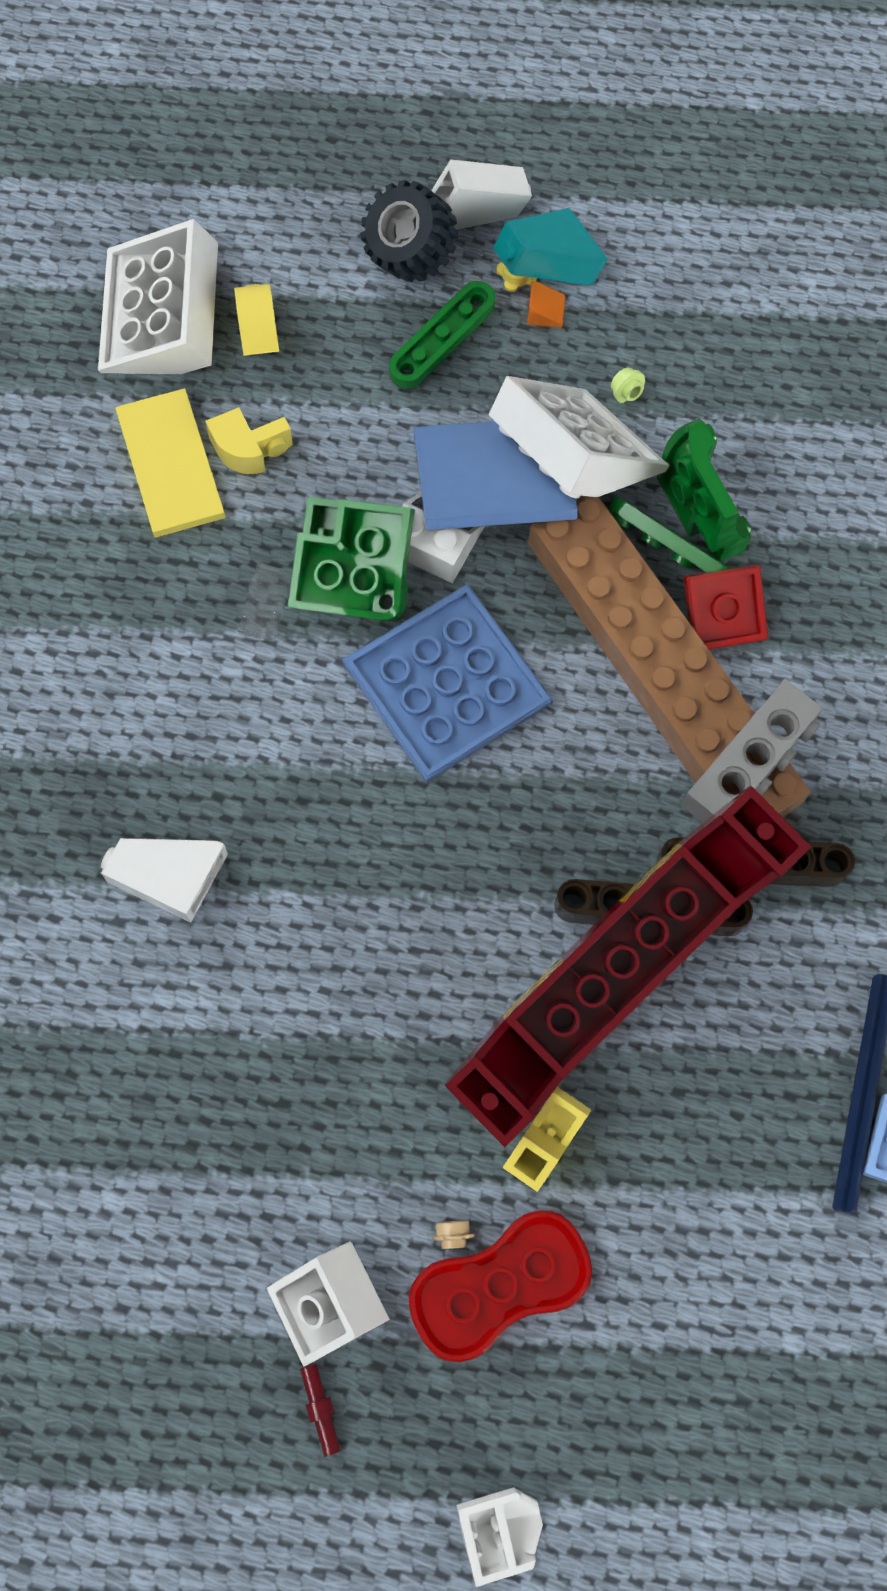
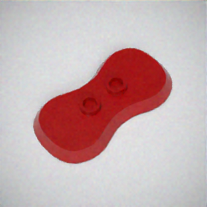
[409,1210,592,1362]

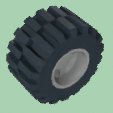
[360,180,458,282]

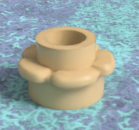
[432,1220,474,1249]

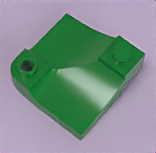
[656,419,751,561]
[288,496,415,621]

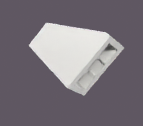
[431,159,532,230]
[101,838,228,923]

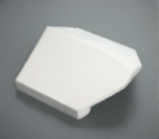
[456,1487,543,1587]

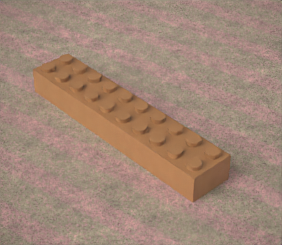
[528,496,811,817]

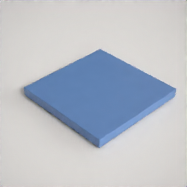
[414,422,578,530]
[342,583,553,783]

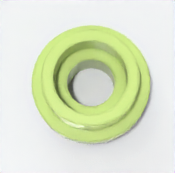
[611,368,645,403]

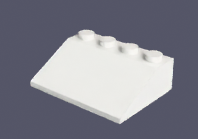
[98,219,218,374]
[489,376,669,498]

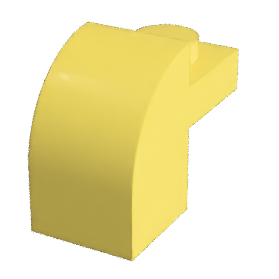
[234,284,279,356]
[205,407,293,474]
[503,1086,591,1192]

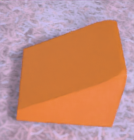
[527,281,565,328]

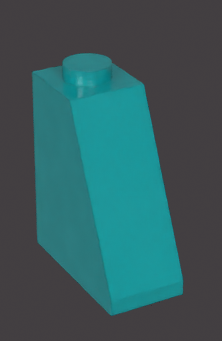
[493,208,608,286]

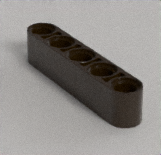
[656,837,855,887]
[554,879,753,936]

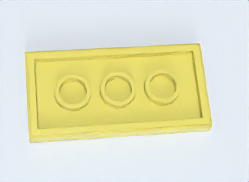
[115,388,226,538]

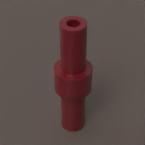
[300,1364,341,1457]

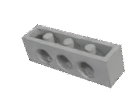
[681,679,823,823]

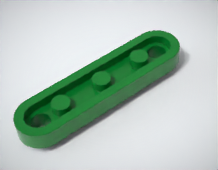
[389,281,495,389]
[608,495,730,572]

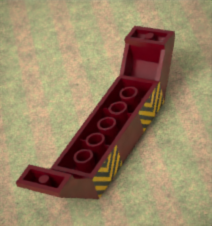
[445,786,811,1148]

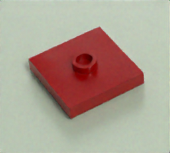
[683,564,768,650]

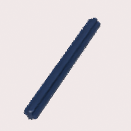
[832,974,887,1214]

